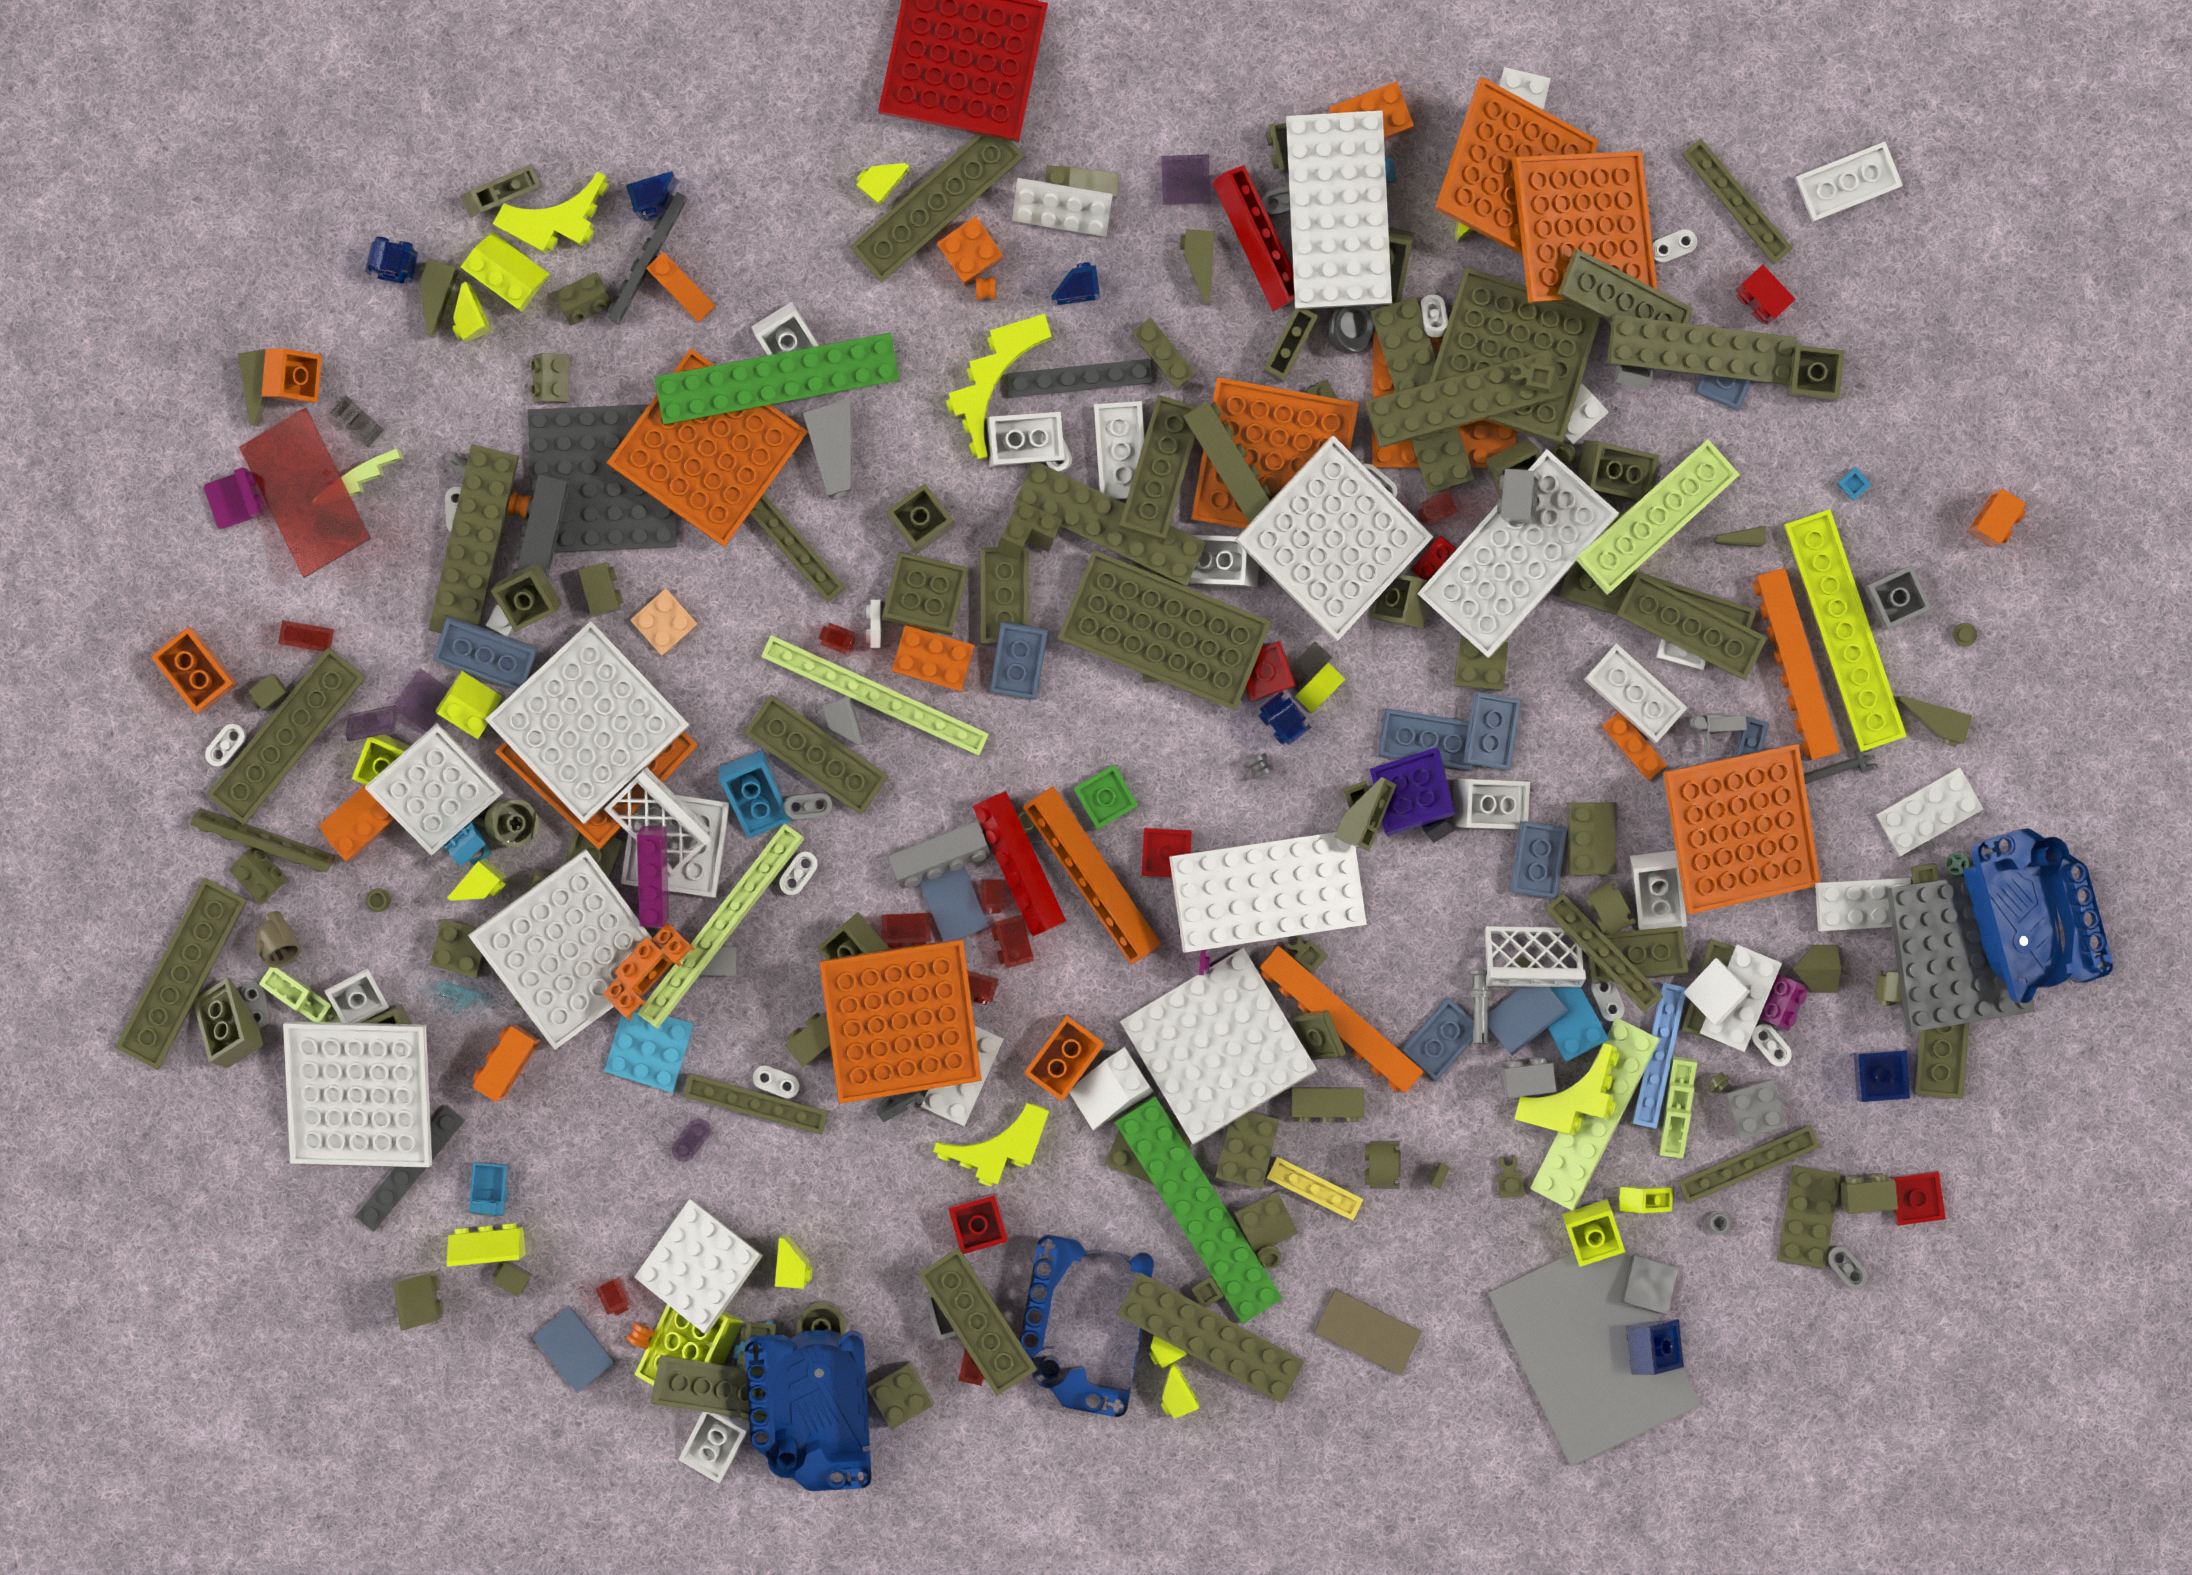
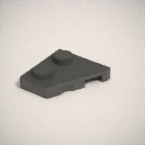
[876,1091,924,1123]

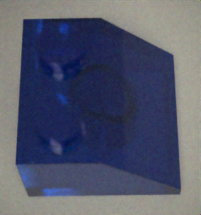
[626,171,678,221]
[1051,262,1100,306]
[1626,1319,1684,1375]

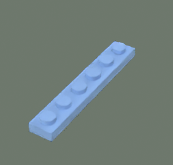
[1632,982,1687,1129]

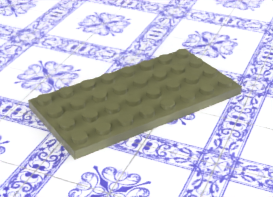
[1058,550,1272,711]

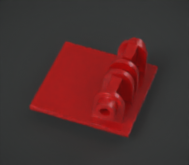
[1411,535,1457,581]

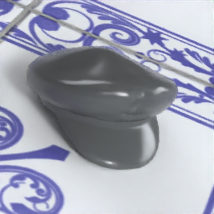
[1327,305,1374,354]

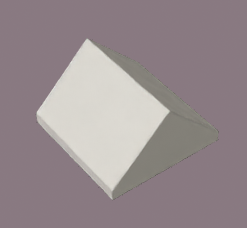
[325,968,389,1023]

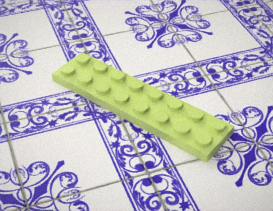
[1575,439,1740,595]
[1530,1017,1660,1211]

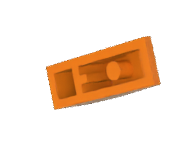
[646,252,716,322]

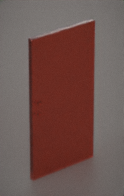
[239,408,371,578]

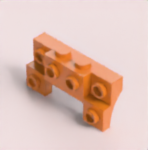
[603,923,695,1021]

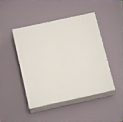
[1684,958,1750,1026]

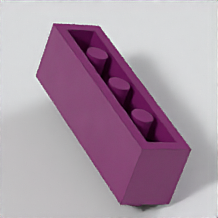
[637,826,669,927]

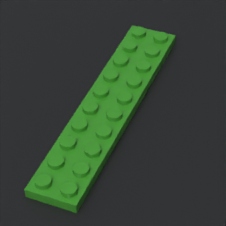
[654,332,899,424]
[1114,1096,1282,1324]

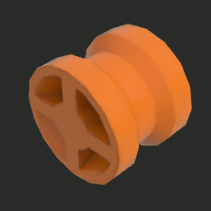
[976,276,996,301]
[508,491,533,519]
[626,1321,655,1349]

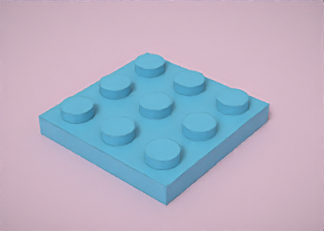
[604,1007,694,1093]

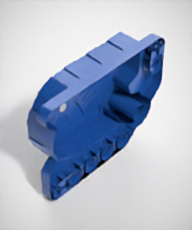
[1963,828,2113,1003]
[1020,1234,1154,1417]
[745,1330,872,1491]

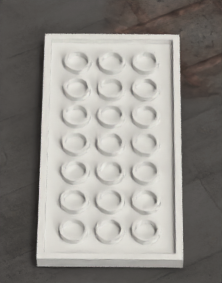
[1286,110,1392,309]
[1417,449,1619,658]
[1169,832,1367,953]

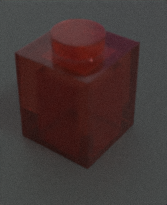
[981,879,1006,913]
[595,1276,632,1316]

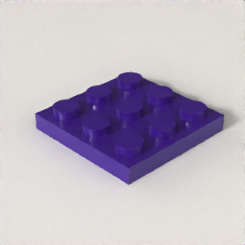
[1370,747,1456,836]

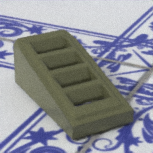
[1714,526,1766,547]

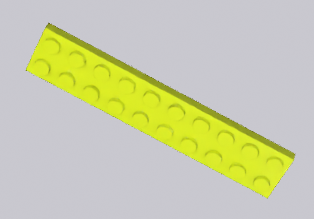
[1783,509,1907,752]

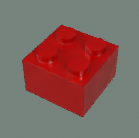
[1735,264,1796,325]
[948,1193,1009,1254]

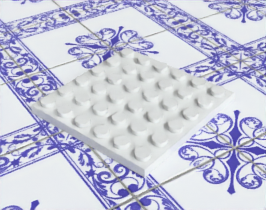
[1235,436,1433,641]
[485,621,690,825]
[468,849,652,1050]
[1120,948,1318,1145]
[283,1021,432,1167]

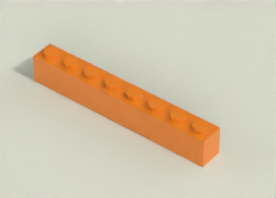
[1752,568,1840,761]
[1023,786,1162,965]
[1259,945,1424,1093]

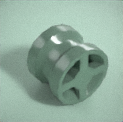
[1945,852,1971,878]

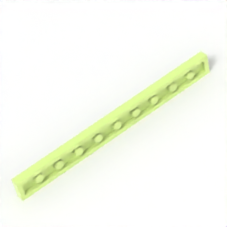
[761,635,989,756]
[637,823,804,1029]

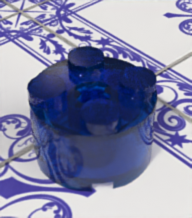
[365,236,418,284]
[1258,690,1312,745]

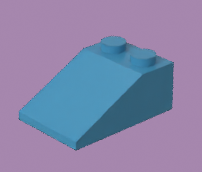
[718,750,792,839]
[1547,987,1609,1062]

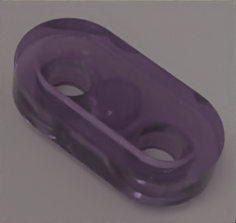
[672,1118,711,1162]

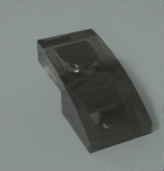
[330,395,384,448]
[1290,641,1332,692]

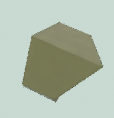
[1793,945,1841,993]

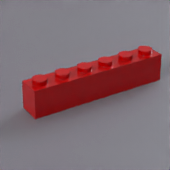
[1212,165,1295,312]
[972,791,1066,937]

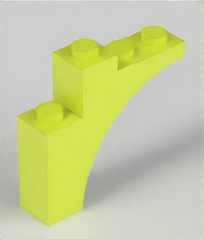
[493,172,609,254]
[1514,1043,1619,1136]
[933,1102,1050,1187]

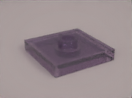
[1161,154,1211,205]
[391,668,449,732]
[345,705,398,742]

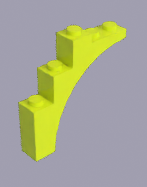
[946,314,1052,461]

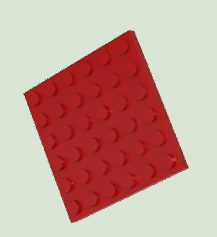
[878,0,1048,142]

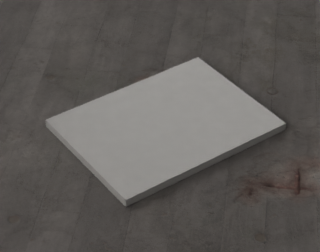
[1487,1236,1701,1467]

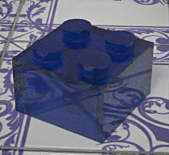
[1853,1049,1910,1102]

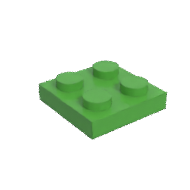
[1073,764,1138,830]

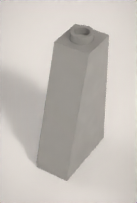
[803,399,852,500]

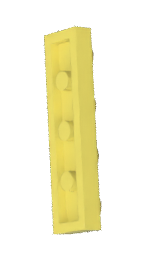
[1266,1156,1363,1221]

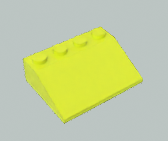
[634,1304,743,1386]

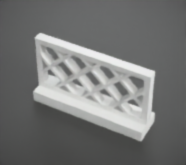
[604,767,714,876]
[1485,926,1586,987]

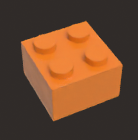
[937,216,1004,286]
[261,348,322,403]
[1967,488,2026,547]

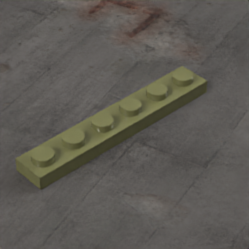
[1682,138,1793,265]
[750,494,846,604]
[191,808,336,872]
[1545,893,1663,1014]
[683,1073,829,1135]
[1677,1124,1820,1204]

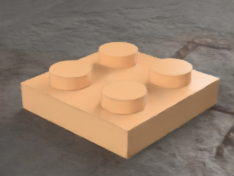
[630,588,698,656]

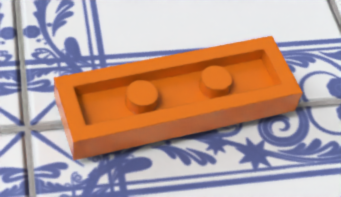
[1601,712,1667,781]

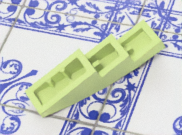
[313,449,404,507]
[259,967,342,1023]
[1659,1056,1697,1159]

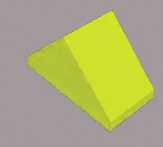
[1295,663,1345,713]

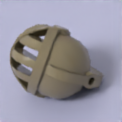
[255,911,301,968]

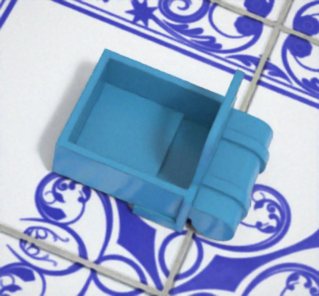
[444,821,492,866]
[468,1161,509,1217]

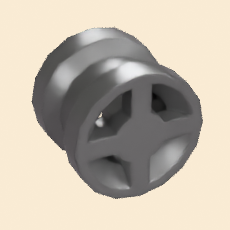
[1245,752,1274,780]

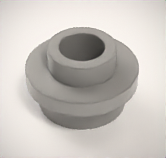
[1707,1211,1731,1235]

